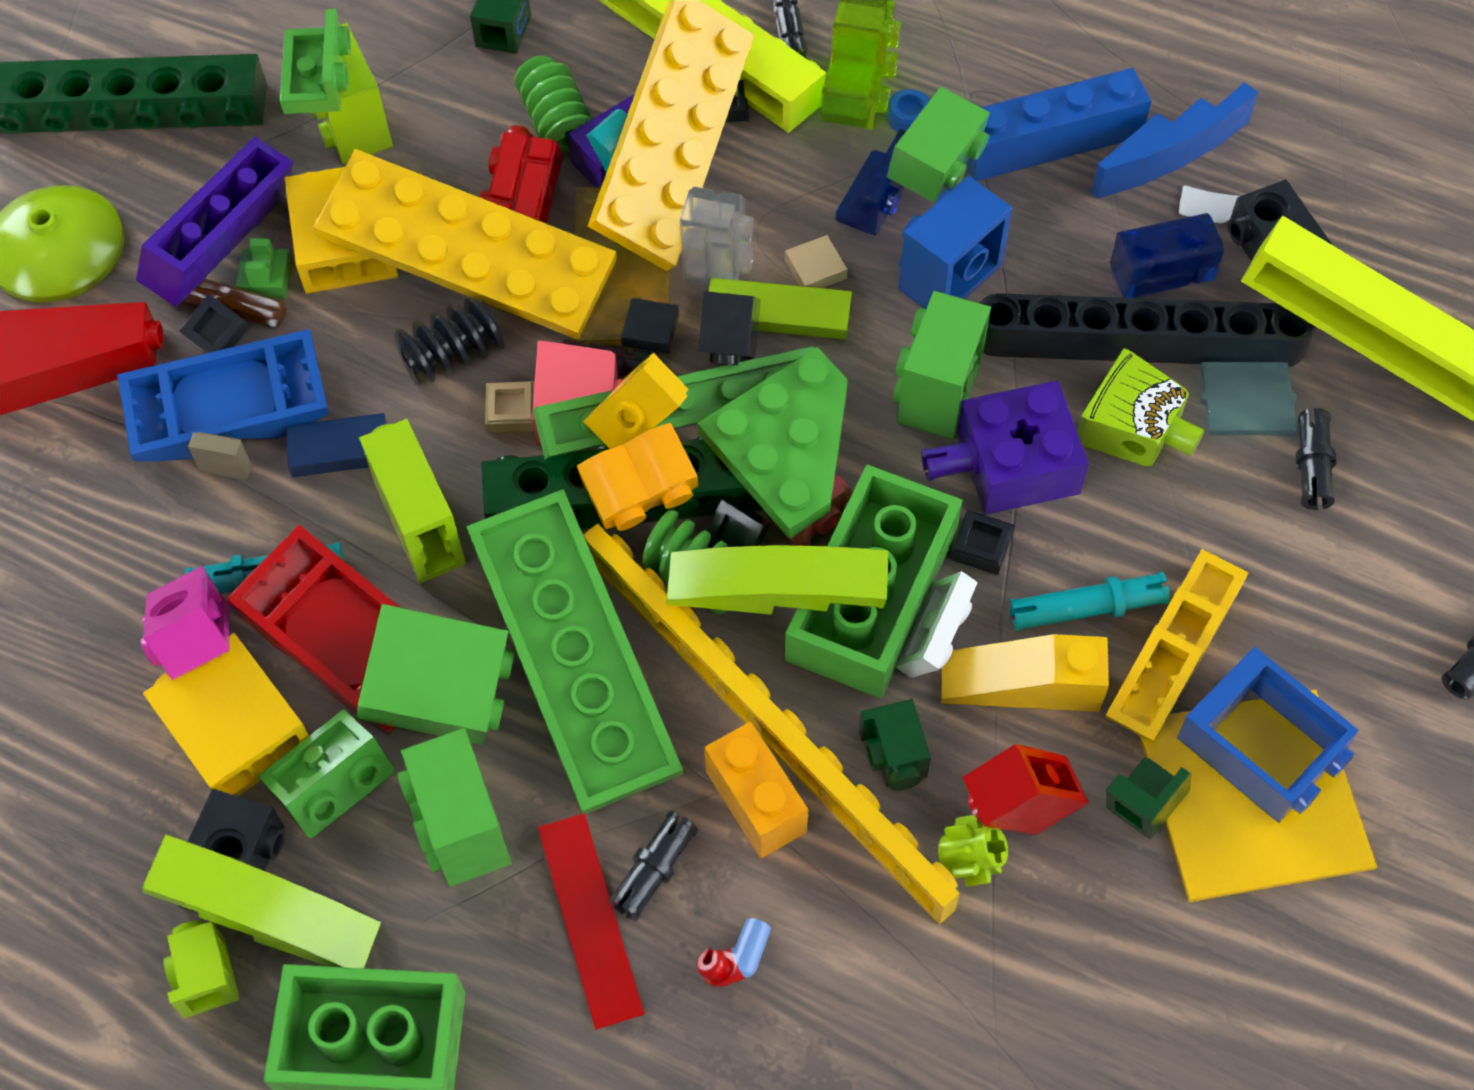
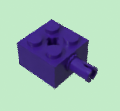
[921,380,1089,515]

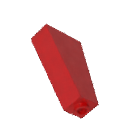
[0,302,164,415]

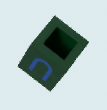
[470,0,531,54]

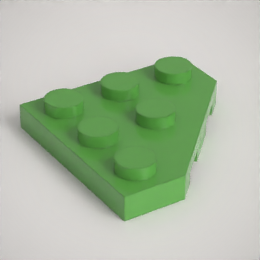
[697,347,848,539]

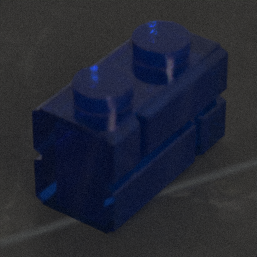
[1110,213,1224,298]

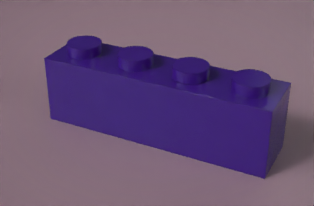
[136,136,294,307]

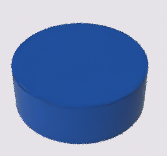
[887,89,930,134]

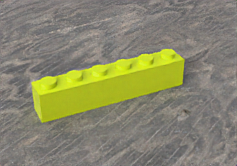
[598,0,826,133]
[1241,216,1474,422]

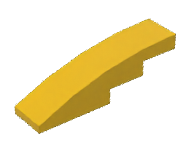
[1105,549,1249,743]

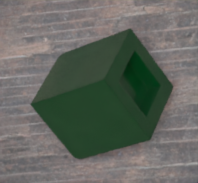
[1106,758,1191,840]

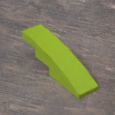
[666,545,889,615]
[142,834,381,968]

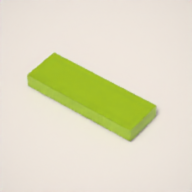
[709,278,852,340]

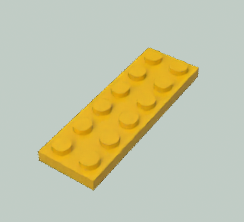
[587,0,754,271]
[313,149,617,340]

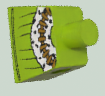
[1077,348,1205,466]

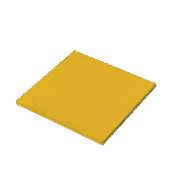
[1140,689,1377,902]

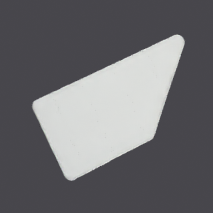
[1178,185,1239,223]

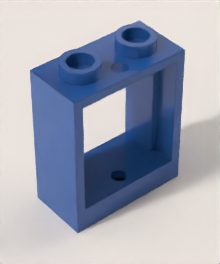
[1176,646,1359,823]

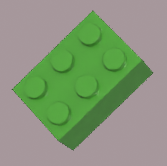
[264,964,466,1090]

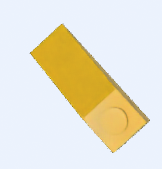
[941,634,1109,712]

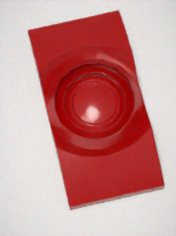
[227,524,401,735]

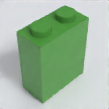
[357,604,515,745]

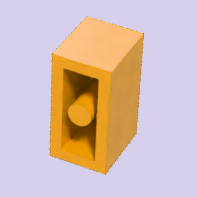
[704,721,808,859]

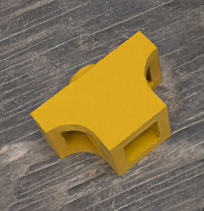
[583,353,689,448]

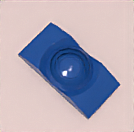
[117,329,329,461]

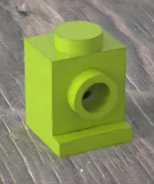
[163,921,240,1019]

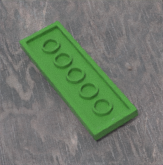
[466,489,683,815]

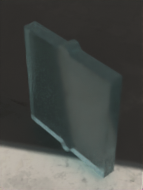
[1200,362,1297,436]

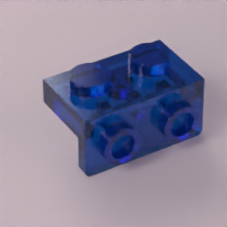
[835,128,907,236]

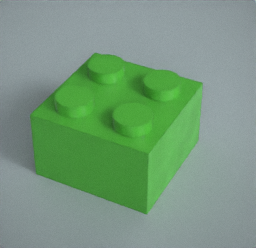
[892,291,991,440]
[397,728,512,887]

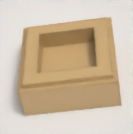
[785,235,848,288]
[485,381,535,433]

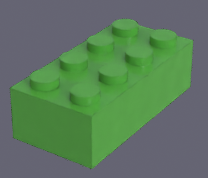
[785,464,963,699]

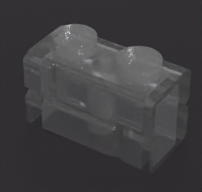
[680,187,754,285]

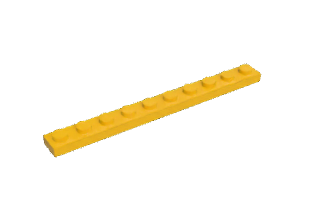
[583,524,960,925]

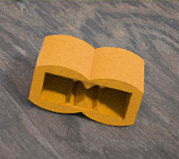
[577,423,698,531]

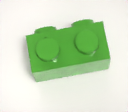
[887,86,990,203]

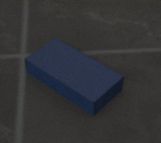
[286,413,388,478]

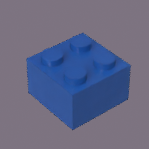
[898,175,1012,309]

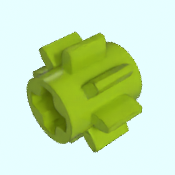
[938,815,1008,887]

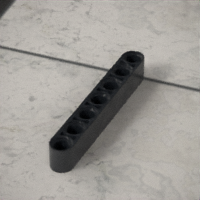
[979,293,1316,367]

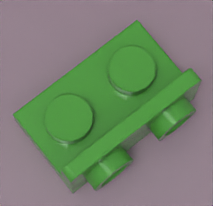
[258,709,395,838]

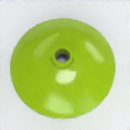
[0,185,125,303]

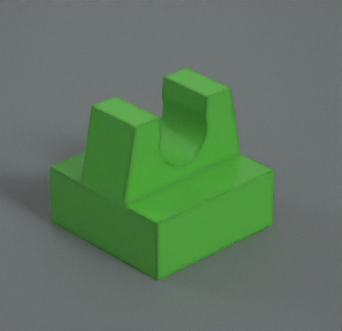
[235,238,293,299]

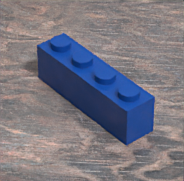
[965,68,1151,181]

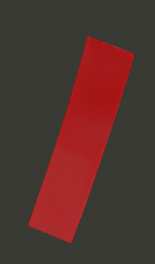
[538,813,645,1030]

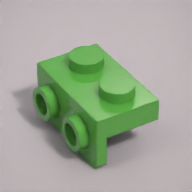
[280,9,351,114]

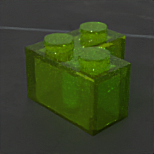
[821,0,902,130]

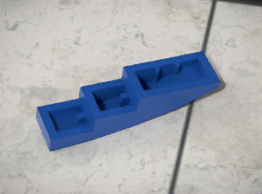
[1091,82,1259,199]

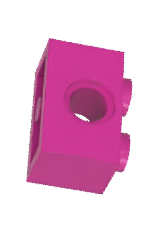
[140,566,230,680]

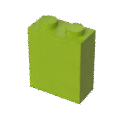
[359,418,466,584]

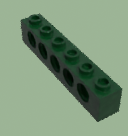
[0,54,267,134]
[481,437,764,529]

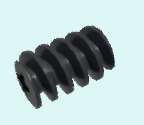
[394,296,505,386]

